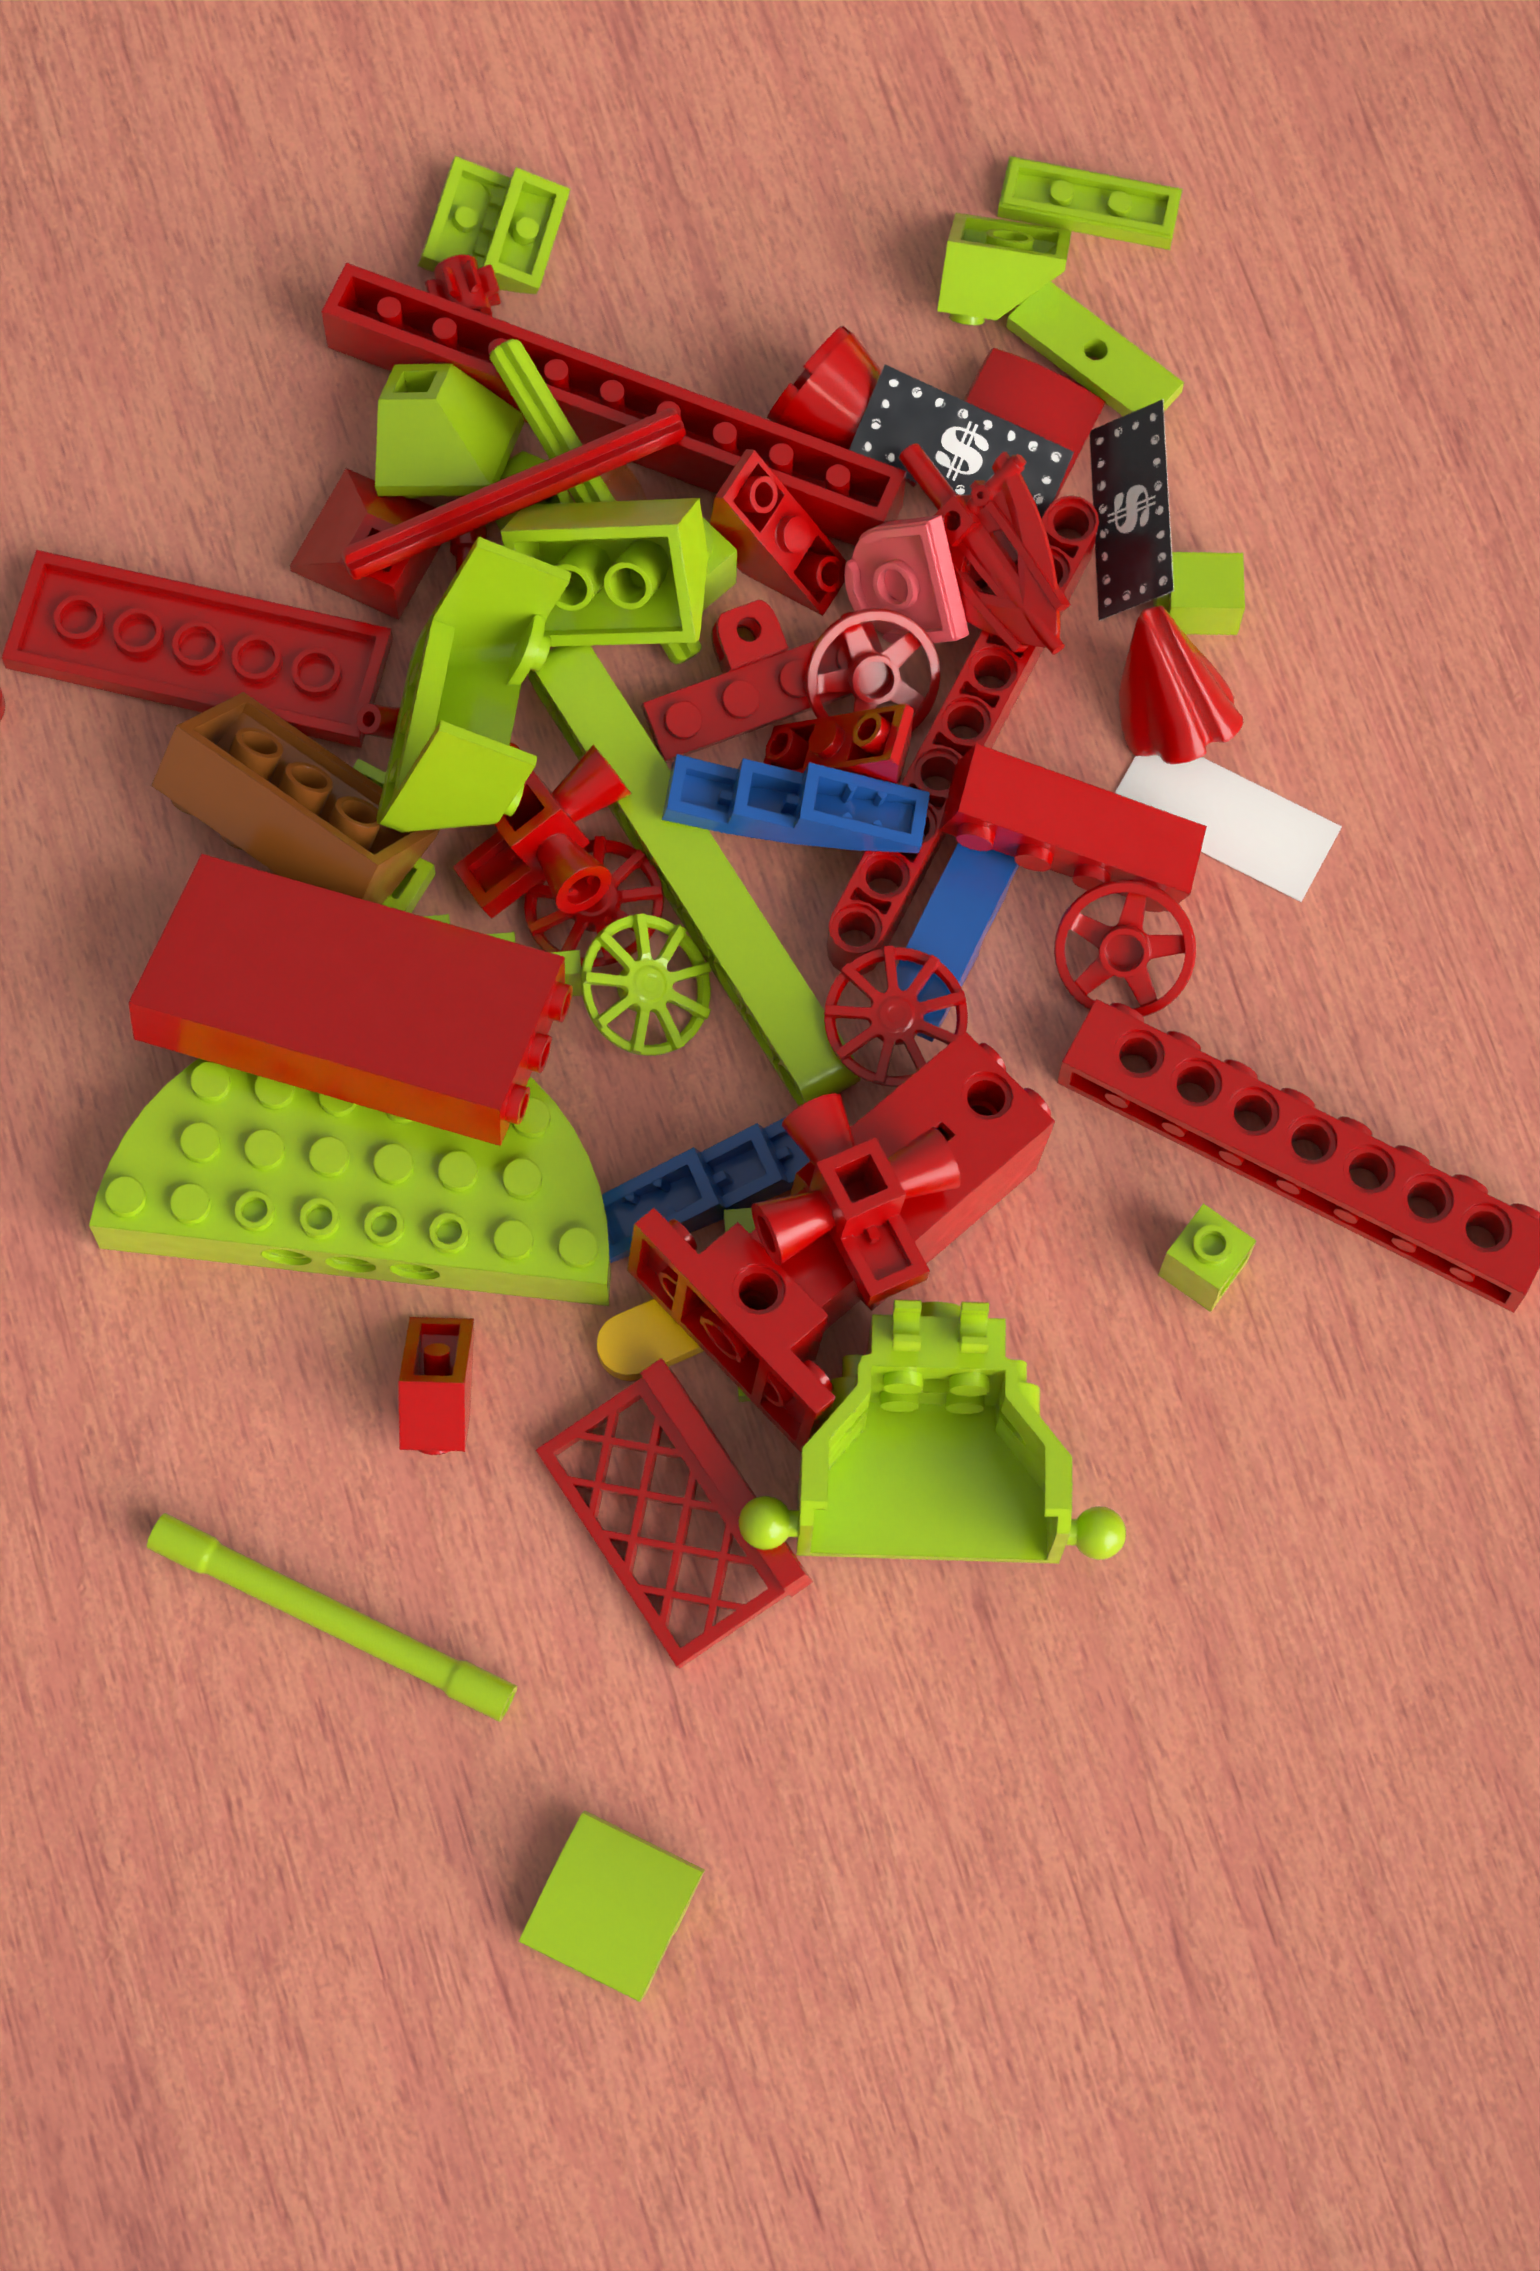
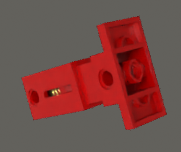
[627,1031,1055,1453]

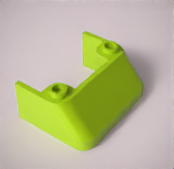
[377,536,572,832]

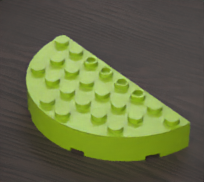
[89,1059,611,1306]

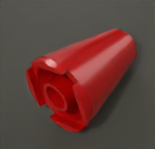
[767,326,917,487]

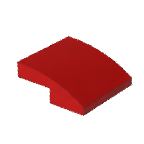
[963,348,1106,500]

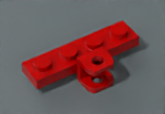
[641,600,883,762]

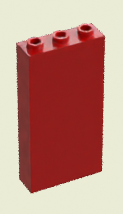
[128,853,573,1146]

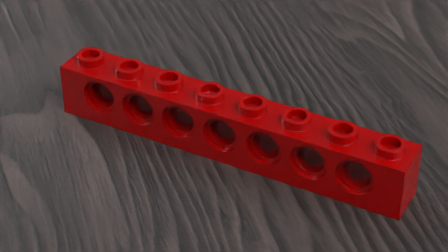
[1057,999,1540,1313]

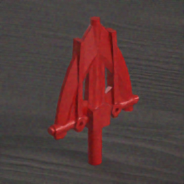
[899,443,1071,655]

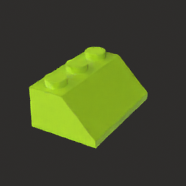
[501,498,708,647]

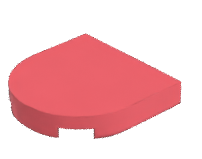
[844,515,969,644]

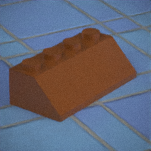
[151,692,440,905]

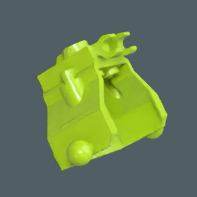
[739,1299,1126,1564]

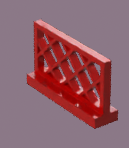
[536,1358,813,1669]

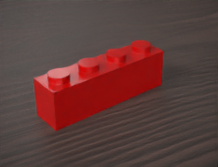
[939,743,1207,912]

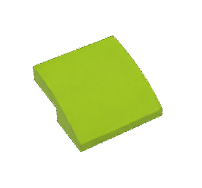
[418,156,571,294]
[518,1810,705,2002]

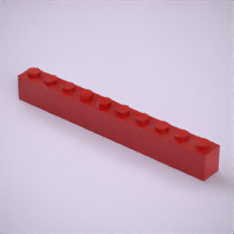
[321,262,906,546]

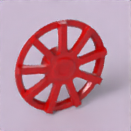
[524,836,664,968]
[824,945,968,1087]

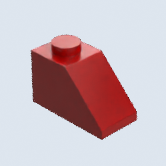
[398,1317,474,1455]

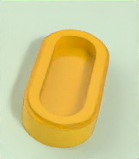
[597,1299,703,1381]

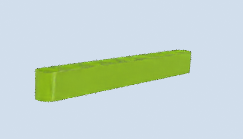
[528,646,861,1106]

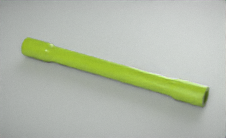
[147,1513,517,1722]

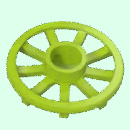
[581,914,712,1056]

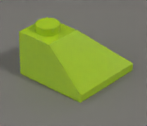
[937,213,1072,325]

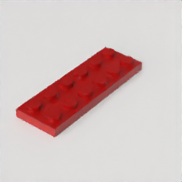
[1,550,393,748]

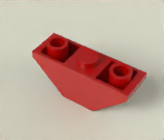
[710,449,847,616]
[763,703,914,784]

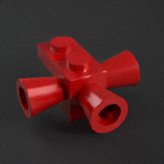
[453,742,632,919]
[751,1093,960,1306]

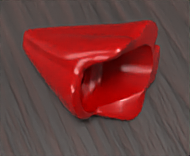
[1119,606,1244,764]

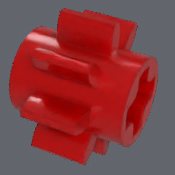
[425,255,501,316]

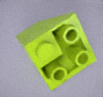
[375,364,524,499]

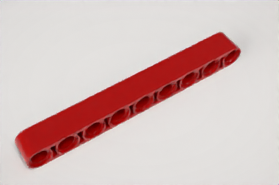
[827,495,1099,975]

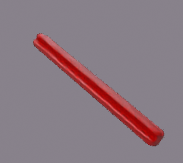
[341,408,686,580]

